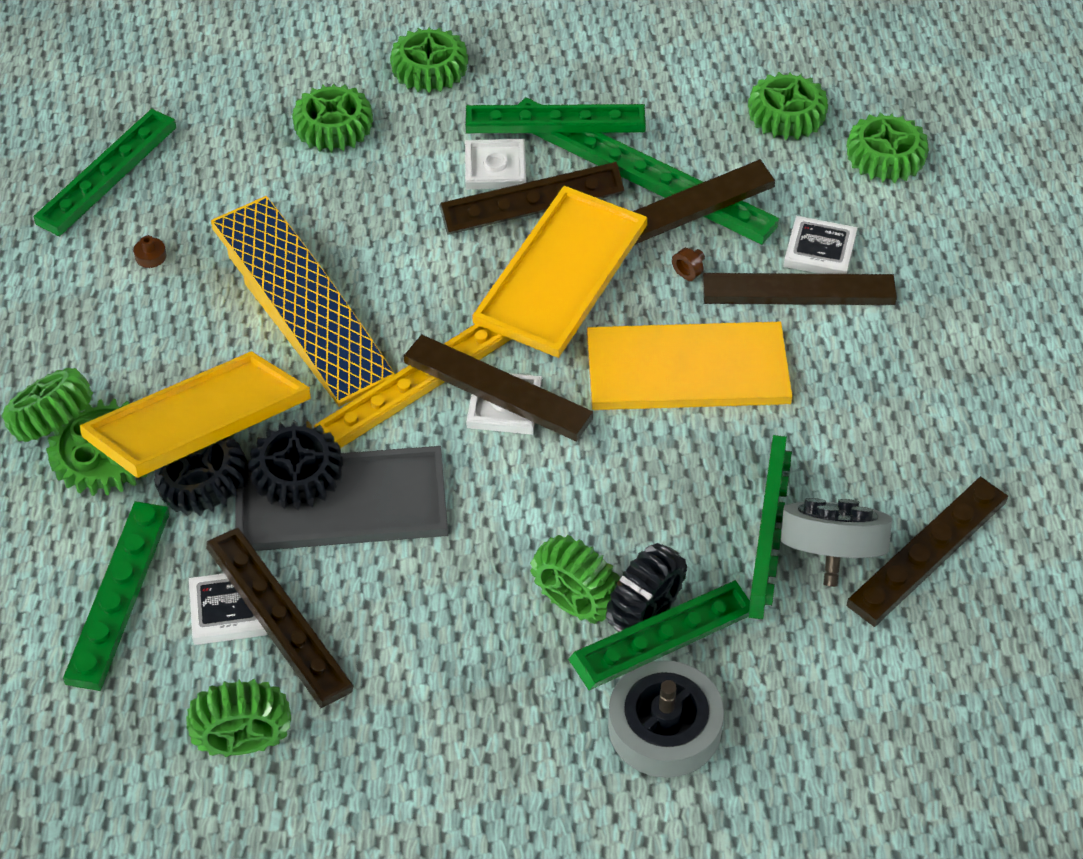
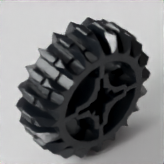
[248,420,343,510]
[154,436,248,516]
[606,543,687,632]

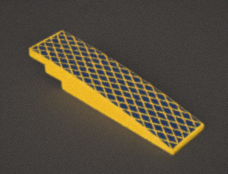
[211,196,395,407]

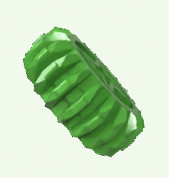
[390,26,468,93]
[748,72,828,140]
[292,83,373,153]
[846,112,929,183]
[1,368,93,442]
[530,535,620,624]
[186,679,291,757]

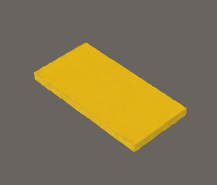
[472,186,647,358]
[587,321,792,410]
[80,351,311,478]

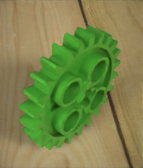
[46,399,147,496]

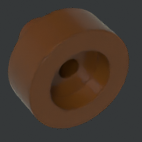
[133,235,167,268]
[672,247,705,281]

